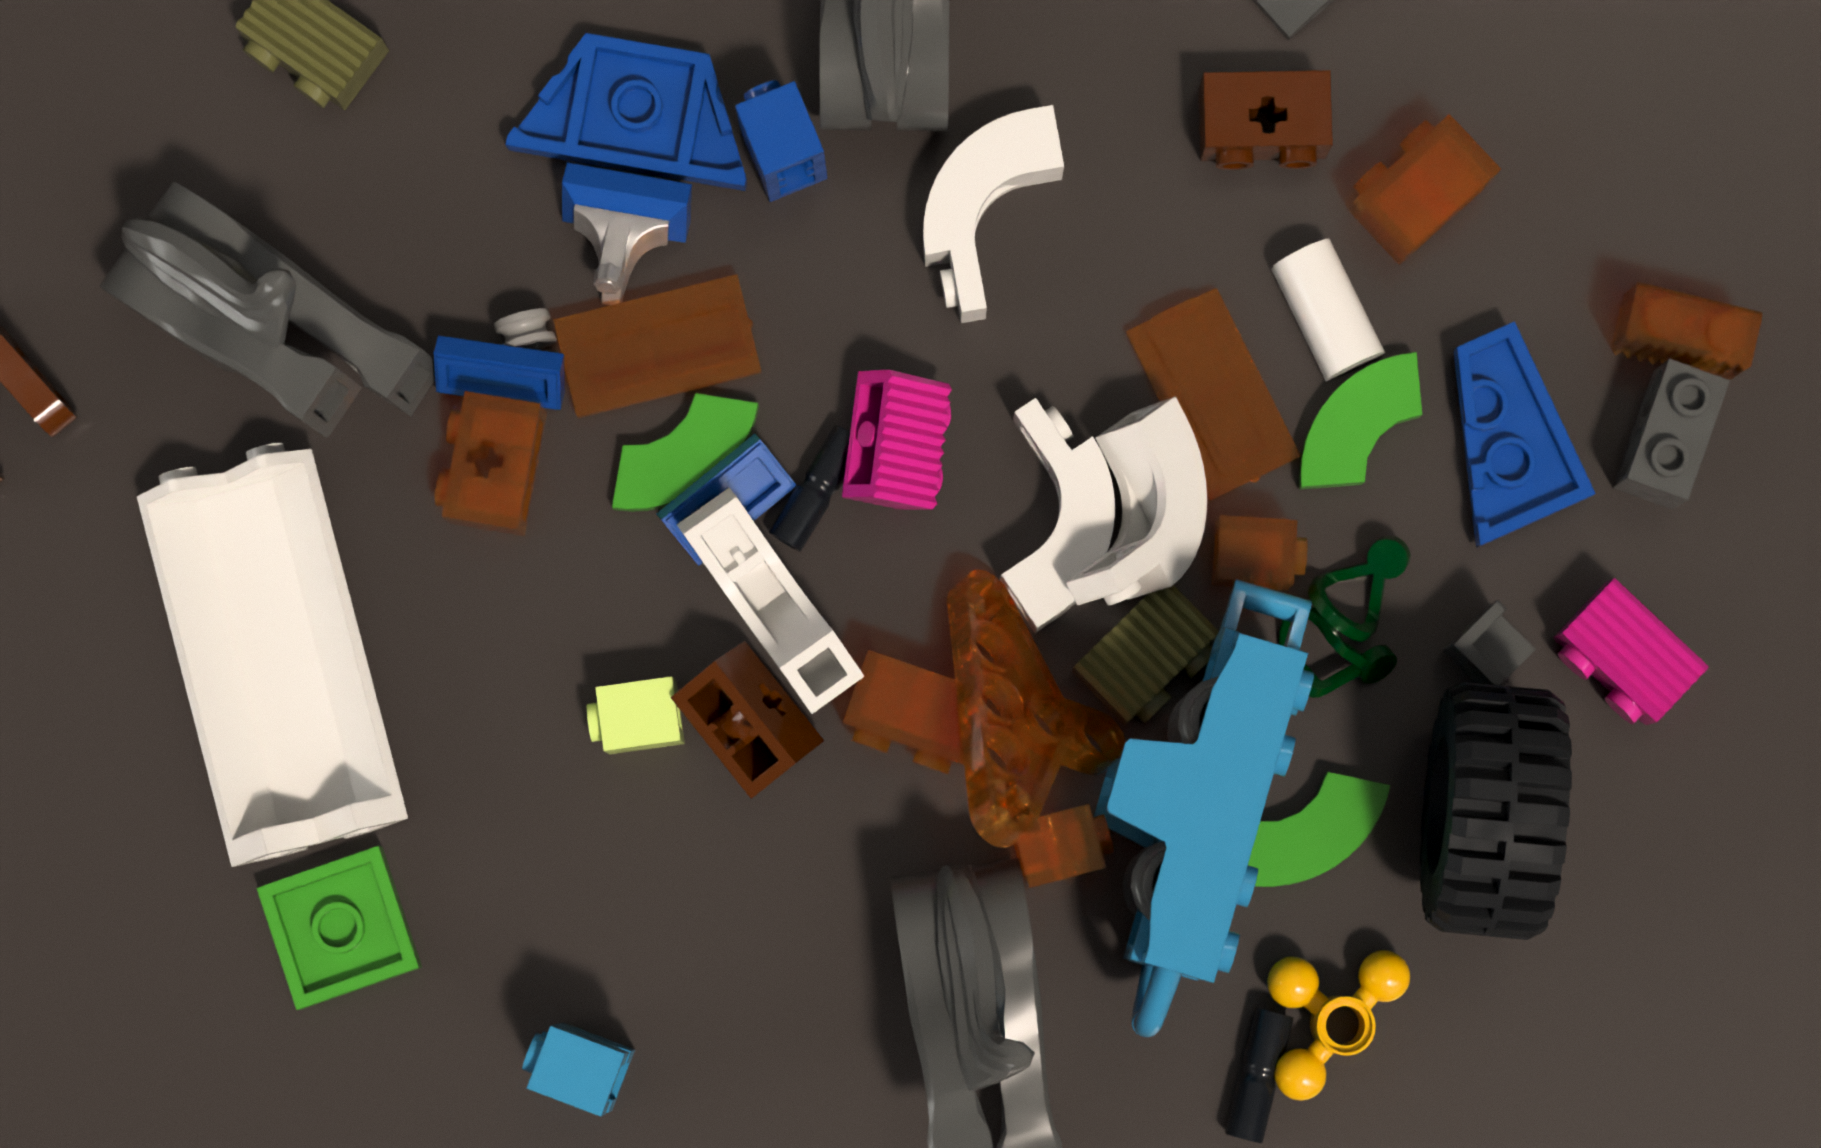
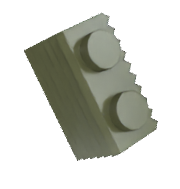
[235,0,389,110]
[1072,585,1219,725]

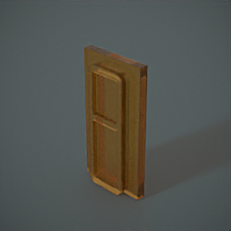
[553,274,762,418]
[1126,288,1301,502]

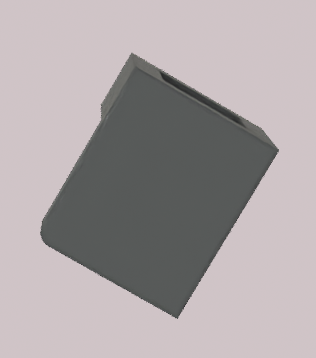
[1443,600,1536,686]

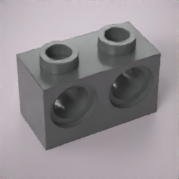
[1612,358,1730,509]

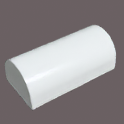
[1271,239,1385,382]

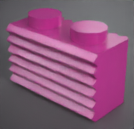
[842,370,952,510]
[1553,578,1709,725]

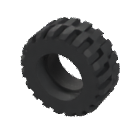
[1420,682,1572,940]

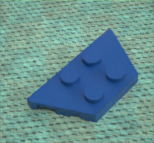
[505,33,747,191]

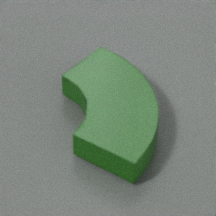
[1299,352,1422,490]
[612,393,759,512]
[1248,772,1391,887]

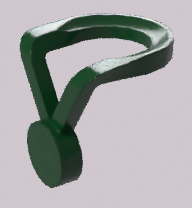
[1308,536,1411,642]
[1279,606,1397,698]

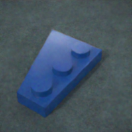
[1453,321,1596,548]

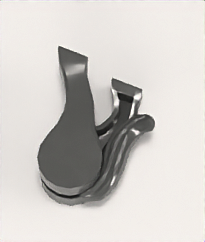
[819,0,949,131]
[99,182,435,438]
[890,858,1062,1148]

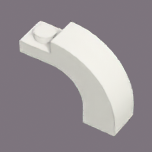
[923,105,1064,323]
[1066,396,1207,605]
[1000,398,1115,633]
[677,488,865,714]

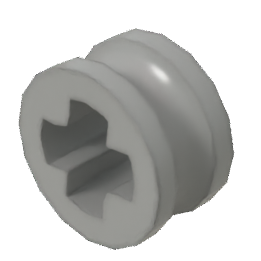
[494,308,557,350]

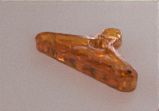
[947,569,1126,848]

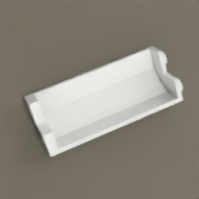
[137,443,408,867]

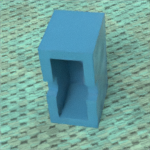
[522,1023,635,1117]

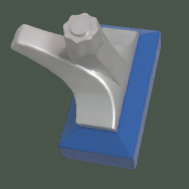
[562,162,692,307]

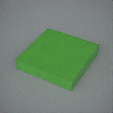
[256,846,422,1010]

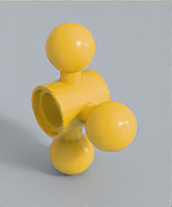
[1267,950,1410,1101]

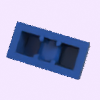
[735,80,828,202]

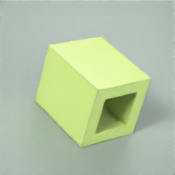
[586,676,685,754]

